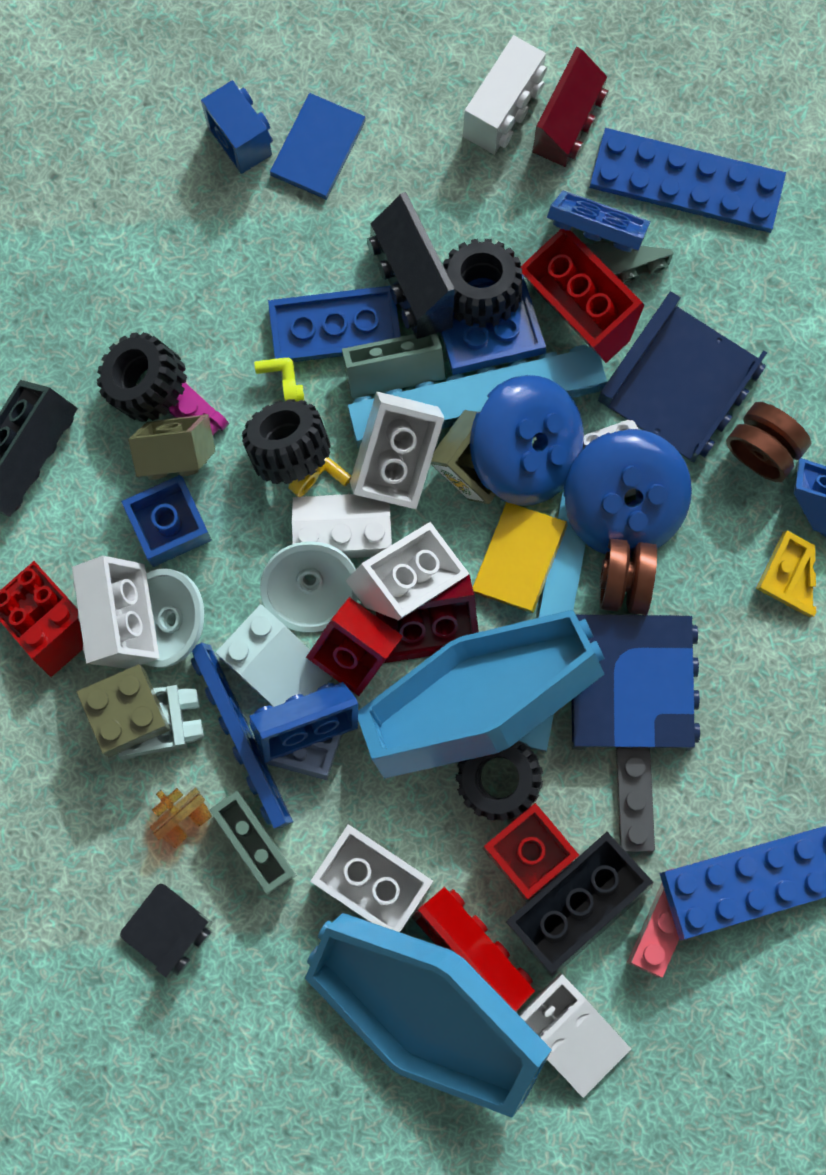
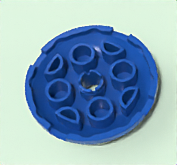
[470,375,584,506]
[563,429,692,557]

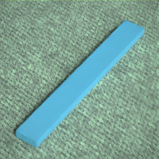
[519,492,586,752]

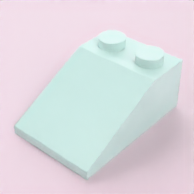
[215,604,333,707]

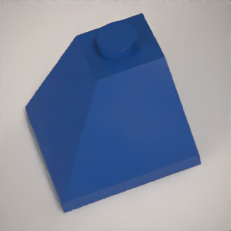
[794,458,826,537]

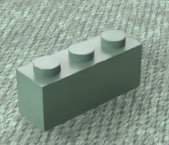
[342,333,445,398]
[209,790,297,895]

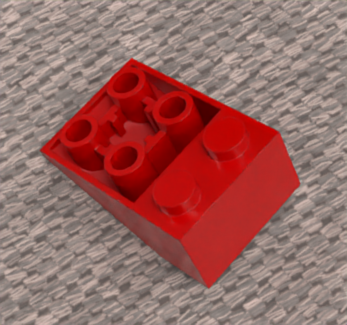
[0,561,83,677]

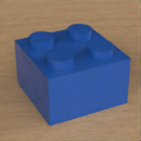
[201,80,273,174]
[121,475,212,567]

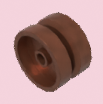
[726,402,812,482]
[600,538,657,615]

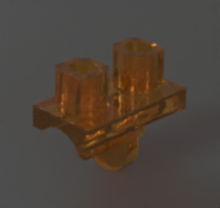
[150,787,212,848]

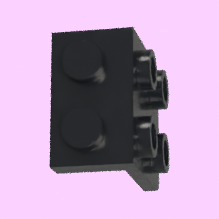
[120,884,213,978]

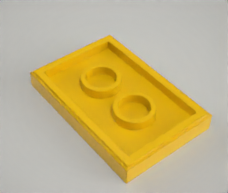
[473,502,568,613]

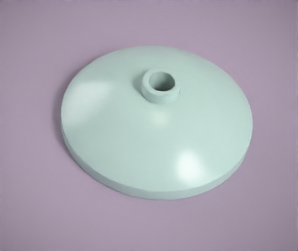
[260,541,358,632]
[145,569,204,668]

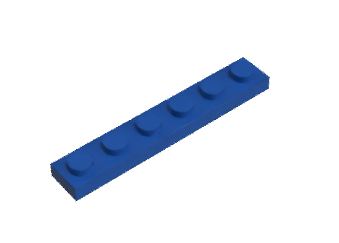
[191,642,293,829]

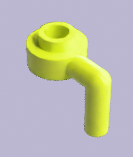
[254,357,305,402]

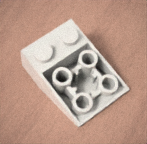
[518,974,631,1098]

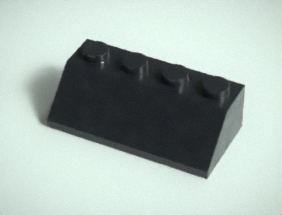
[367,192,455,339]
[0,380,78,517]
[506,832,654,978]

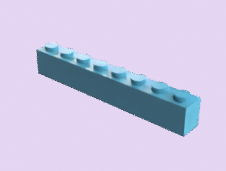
[348,345,607,449]

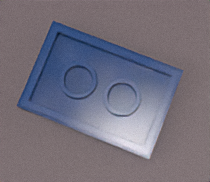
[270,93,366,200]

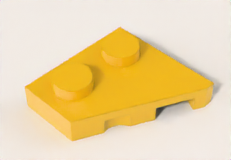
[756,530,816,618]

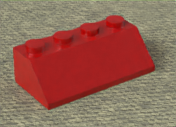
[521,229,645,363]
[411,886,535,1012]

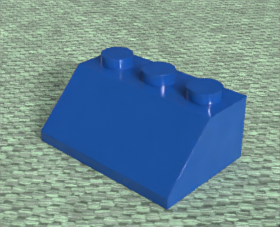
[249,682,358,763]

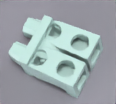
[118,685,204,760]

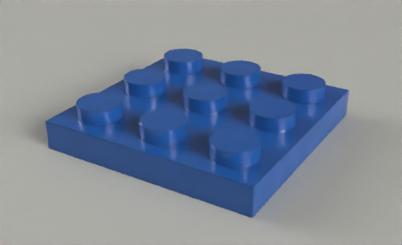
[547,190,651,252]
[440,275,546,375]

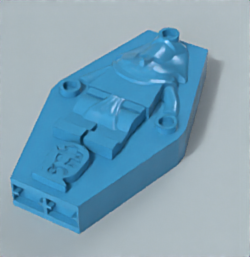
[358,609,605,779]
[305,913,552,1118]

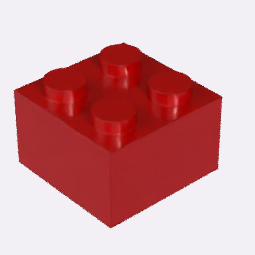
[306,597,403,696]
[482,803,579,900]

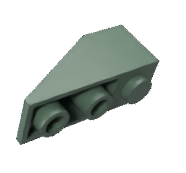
[587,241,674,285]

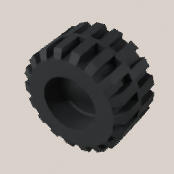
[443,239,522,328]
[97,332,187,422]
[242,399,331,484]
[456,741,543,821]

